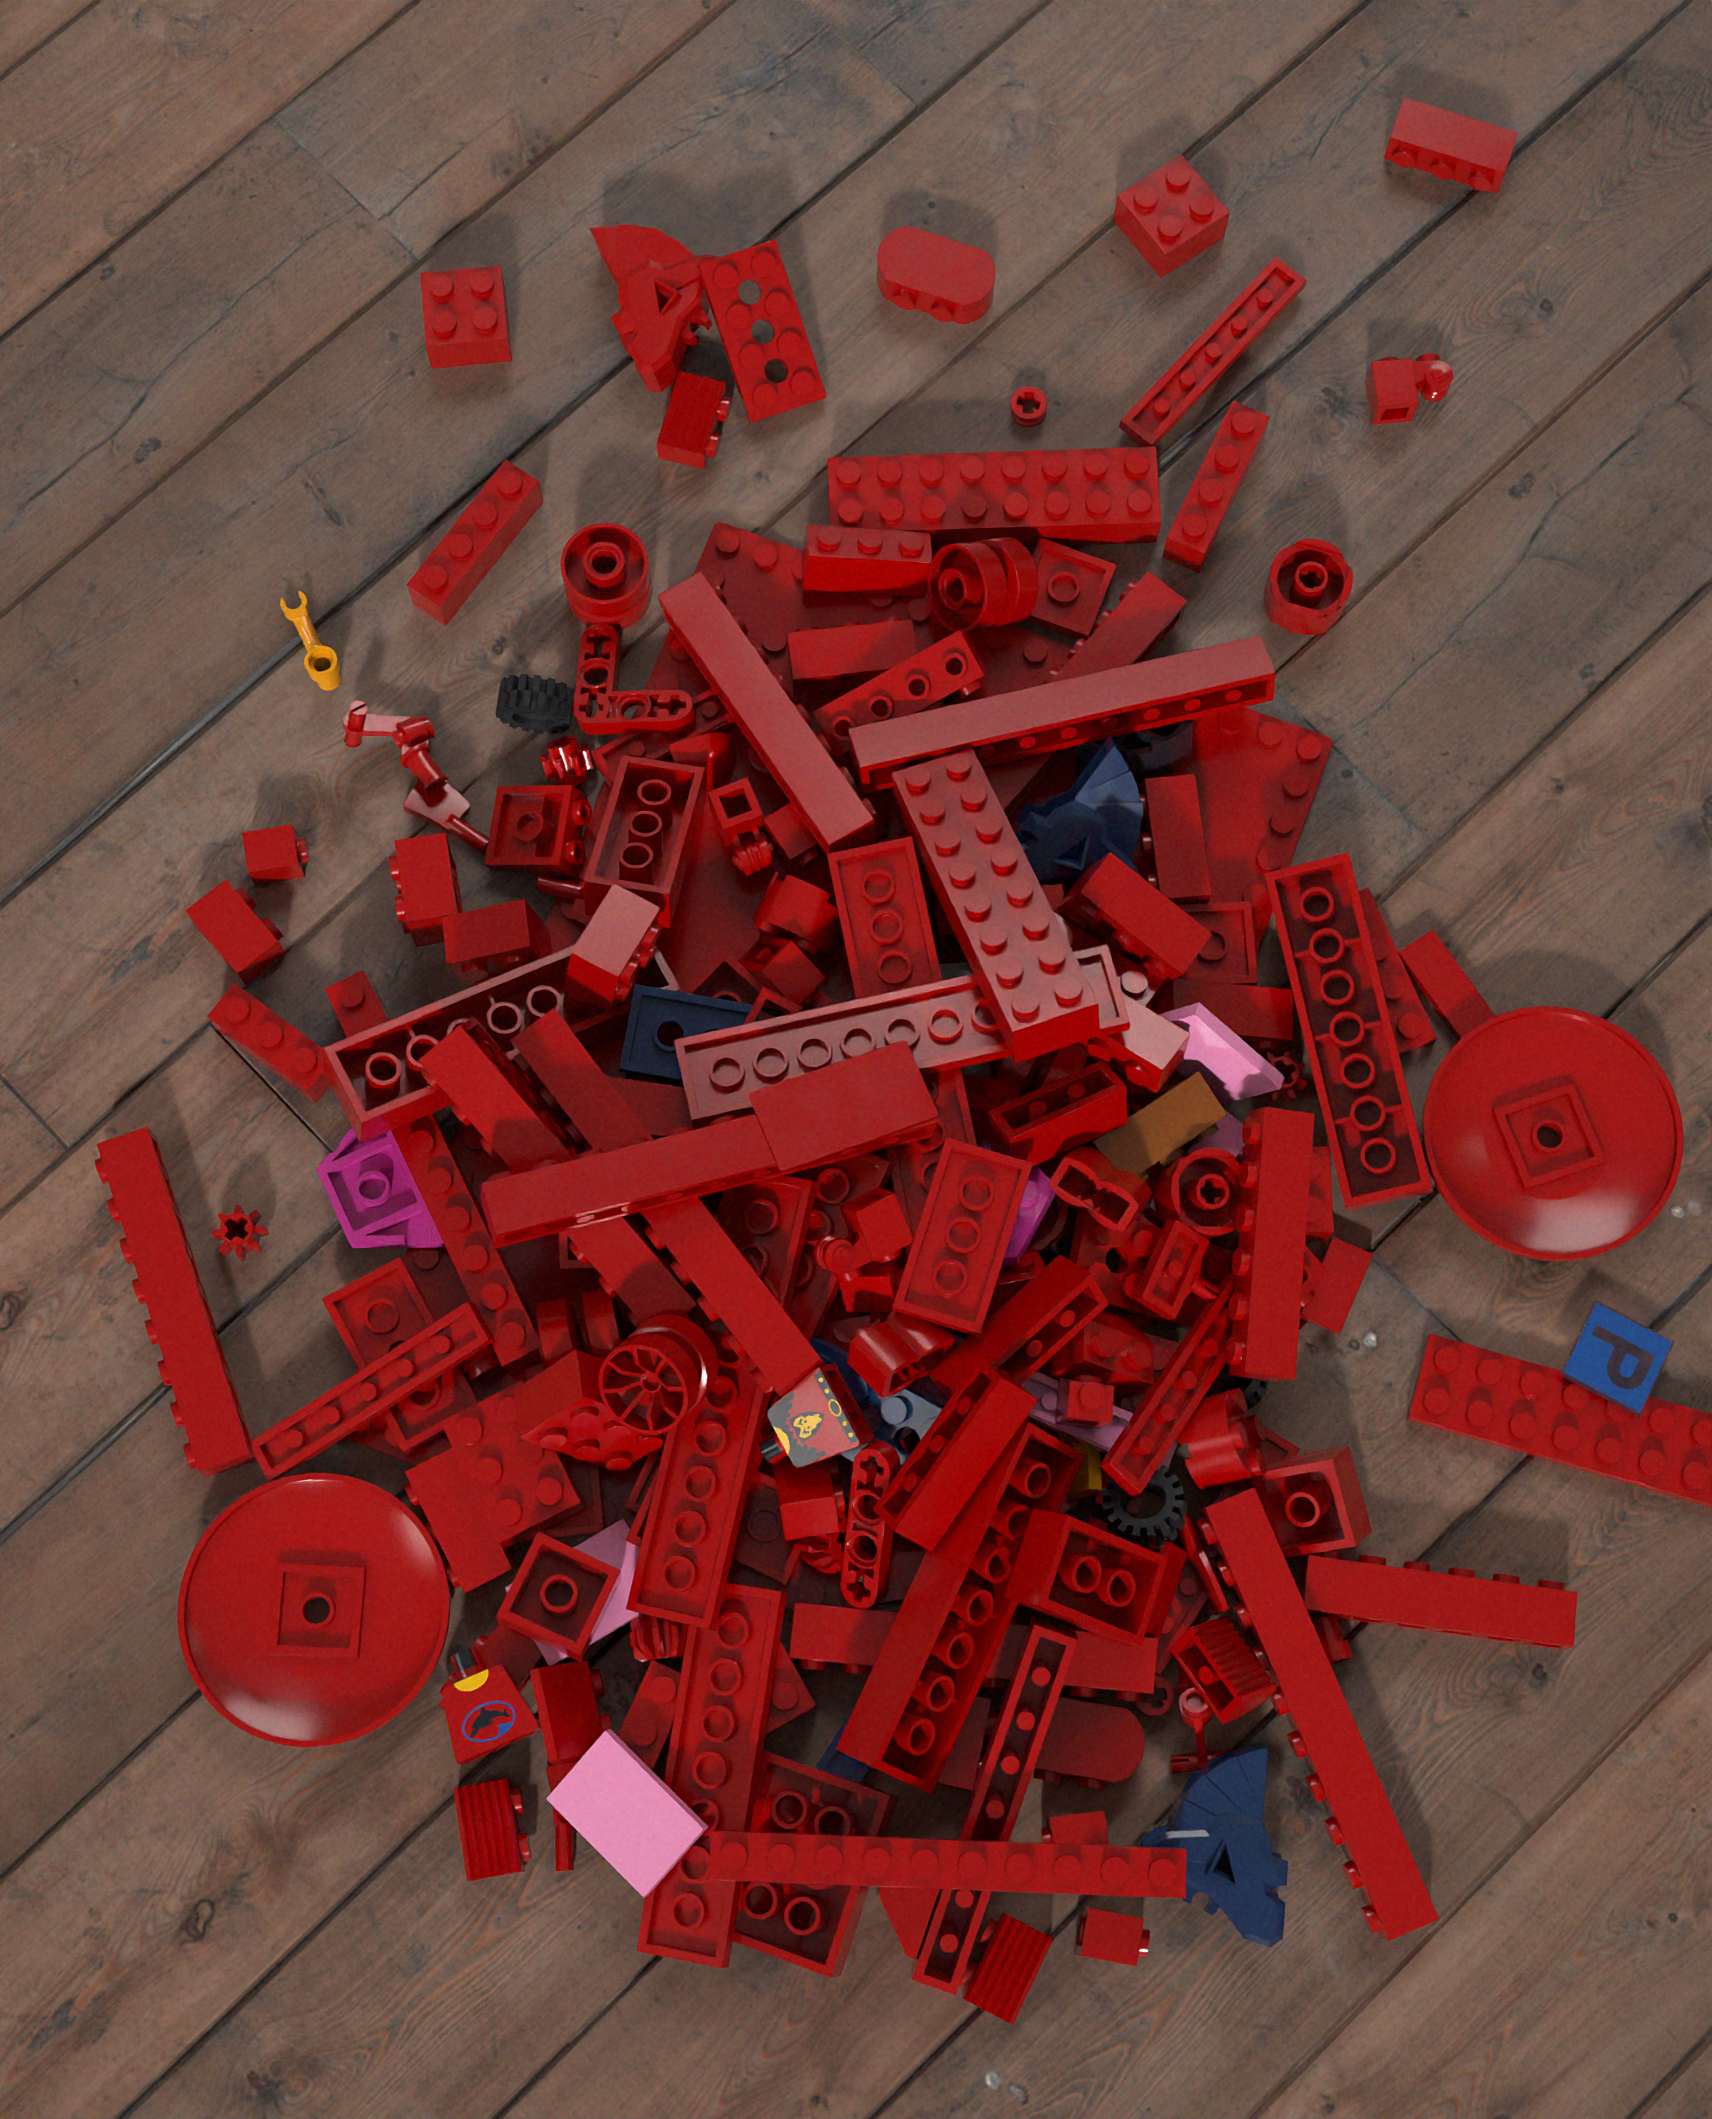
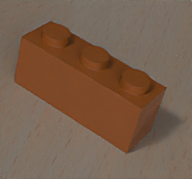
[1084,1071,1227,1181]

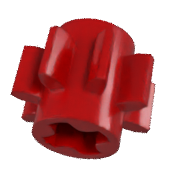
[540,736,594,786]
[1263,1051,1307,1105]
[211,1204,269,1262]

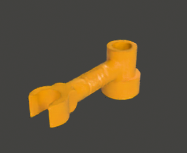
[280,591,341,691]

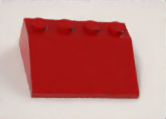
[733,1750,899,1978]

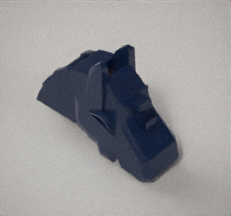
[1014,734,1143,890]
[1140,1742,1288,1947]

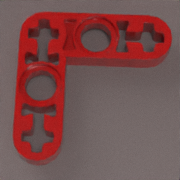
[573,623,696,735]

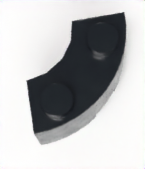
[1075,720,1193,784]

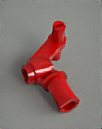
[343,700,448,795]
[1170,1661,1234,1775]

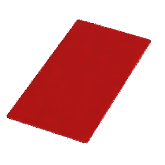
[748,1040,939,1171]

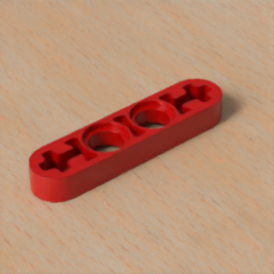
[841,1440,901,1609]

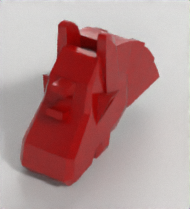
[589,224,719,393]

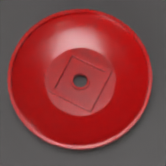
[1421,1006,1684,1261]
[177,1473,450,1748]

